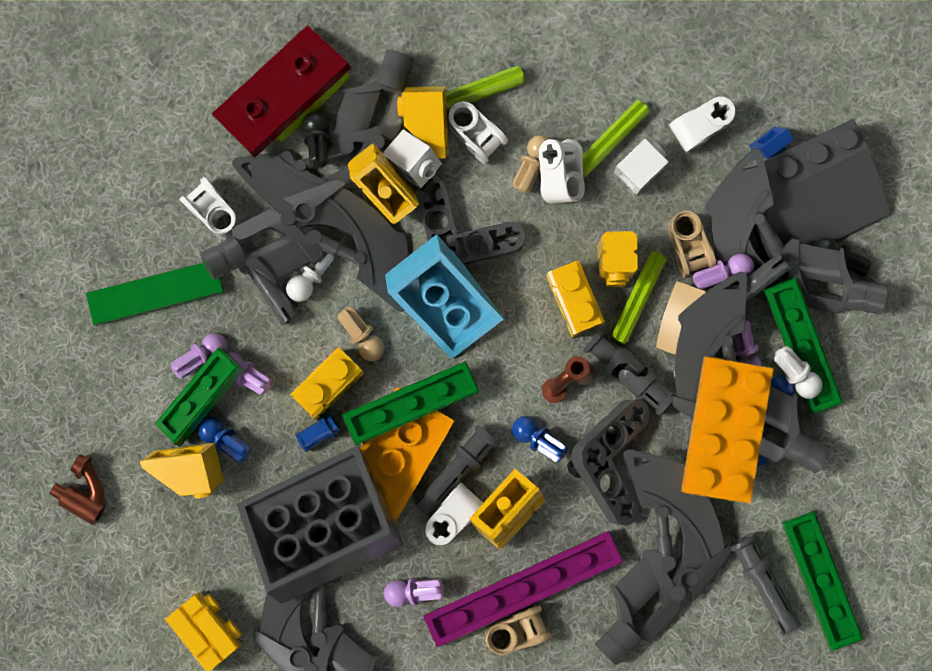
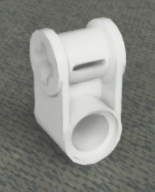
[669,97,735,153]
[448,101,508,165]
[539,139,585,204]
[179,177,241,240]
[425,483,483,546]

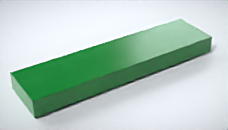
[86,263,224,326]
[764,277,843,415]
[342,361,480,446]
[781,511,863,651]

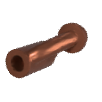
[542,356,595,403]
[49,454,106,526]

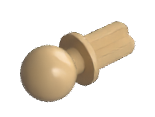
[512,135,552,193]
[337,306,385,362]

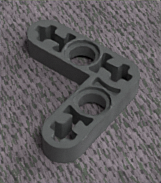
[416,174,526,265]
[572,400,650,525]

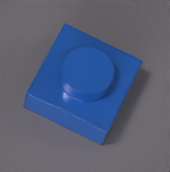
[749,126,794,159]

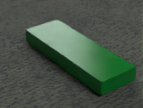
[155,347,244,447]

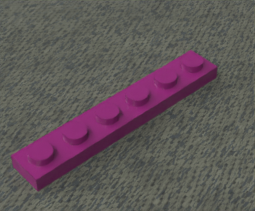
[423,531,623,647]

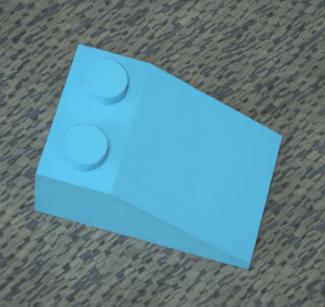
[385,234,504,359]

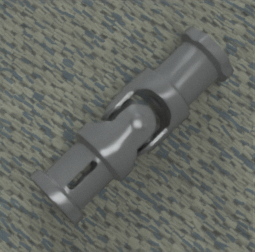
[583,328,676,416]

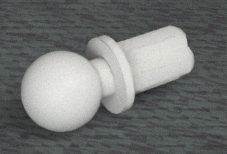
[286,250,334,302]
[774,346,822,399]

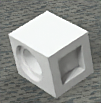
[383,129,442,188]
[614,139,668,195]

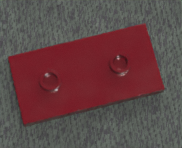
[211,25,351,158]

